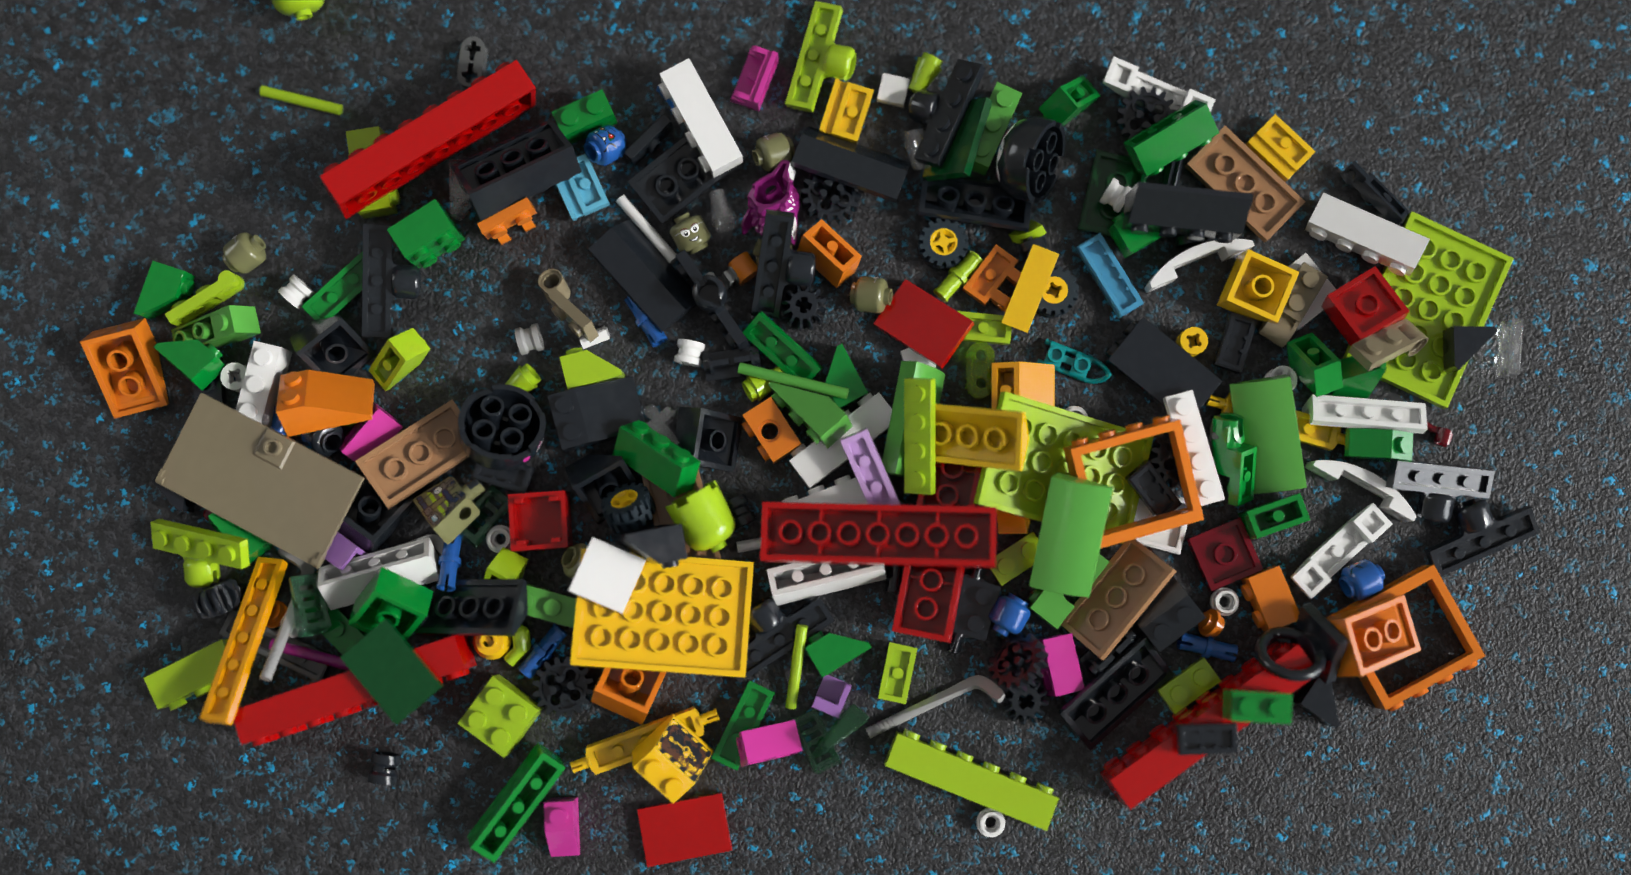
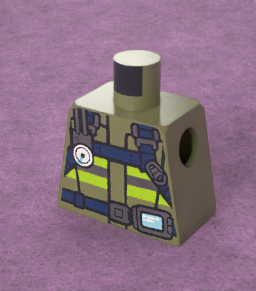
[413,477,485,545]

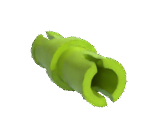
[933,250,983,303]

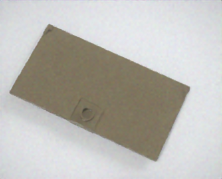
[155,393,365,569]

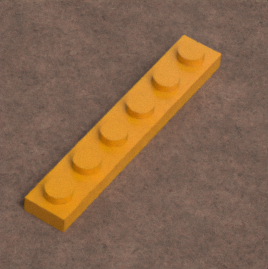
[200,557,288,725]

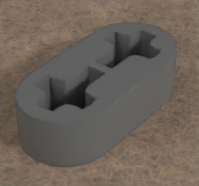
[457,36,488,89]

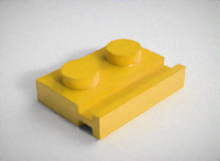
[819,78,874,144]
[1245,114,1316,182]

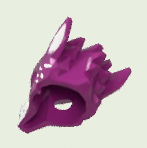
[742,160,800,245]

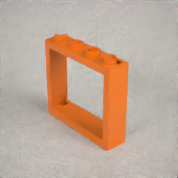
[1063,415,1204,548]
[1326,565,1485,711]

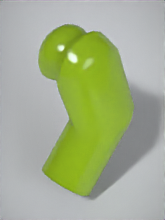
[503,624,531,667]

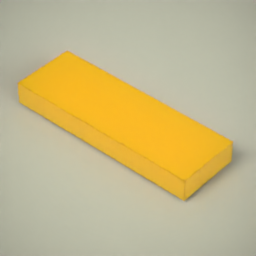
[1001,244,1059,333]

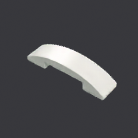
[1103,57,1215,114]
[1144,239,1255,293]
[1305,460,1416,522]
[1290,503,1392,599]

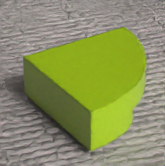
[1009,219,1046,244]

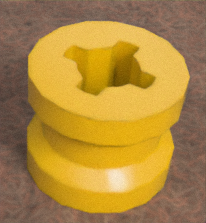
[1175,327,1208,357]

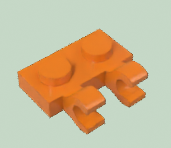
[477,197,537,245]
[963,244,1021,312]

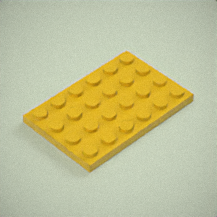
[570,548,754,678]

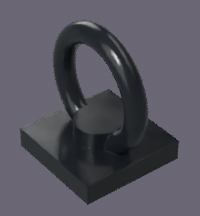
[1255,602,1348,684]

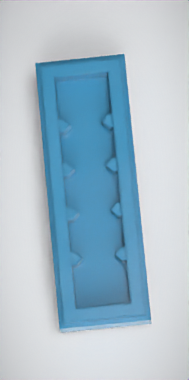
[1075,233,1144,319]

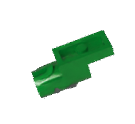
[1208,413,1257,507]

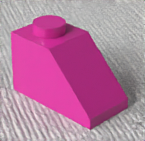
[544,797,580,857]

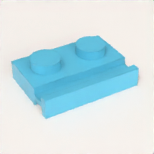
[556,154,610,221]

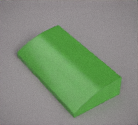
[882,361,945,478]
[1229,374,1307,494]
[1029,472,1113,597]

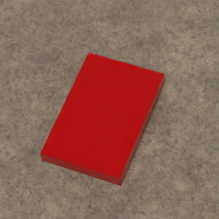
[873,279,974,369]
[637,792,732,867]

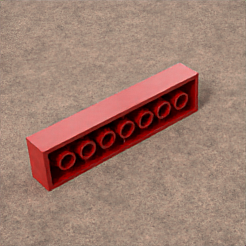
[320,60,536,219]
[892,462,982,643]
[760,502,997,569]
[234,635,477,747]
[1099,641,1312,810]

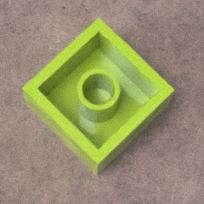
[458,674,544,757]

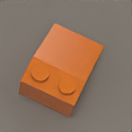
[80,318,169,419]
[276,370,375,437]
[1327,595,1421,677]
[591,668,667,725]

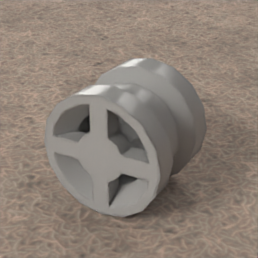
[515,323,544,355]

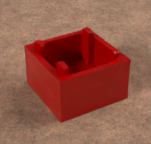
[1321,266,1409,346]
[508,490,573,552]

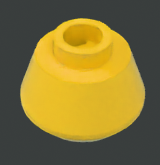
[473,636,512,660]

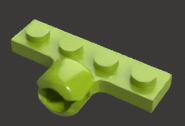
[785,1,857,113]
[151,519,250,588]

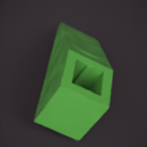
[171,305,261,348]
[768,382,853,449]

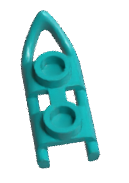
[1037,338,1111,384]

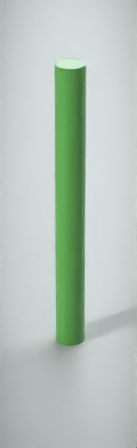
[738,362,849,400]

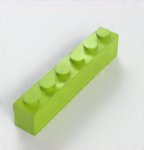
[884,729,1059,831]

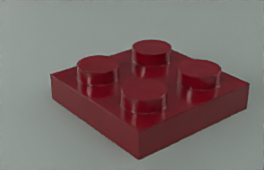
[1186,517,1263,591]

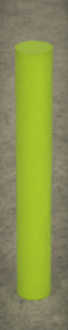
[259,85,343,115]
[785,624,808,709]

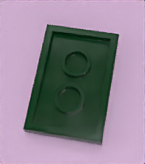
[922,97,992,181]
[1077,150,1147,239]
[340,619,444,725]

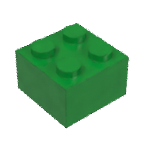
[387,199,465,269]
[348,567,433,641]

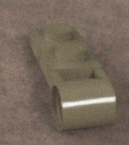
[1258,262,1328,347]
[538,269,599,343]
[1349,319,1428,371]

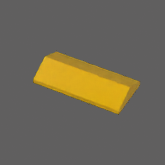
[935,404,1029,471]

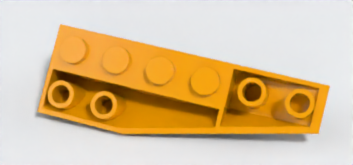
[992,362,1055,534]

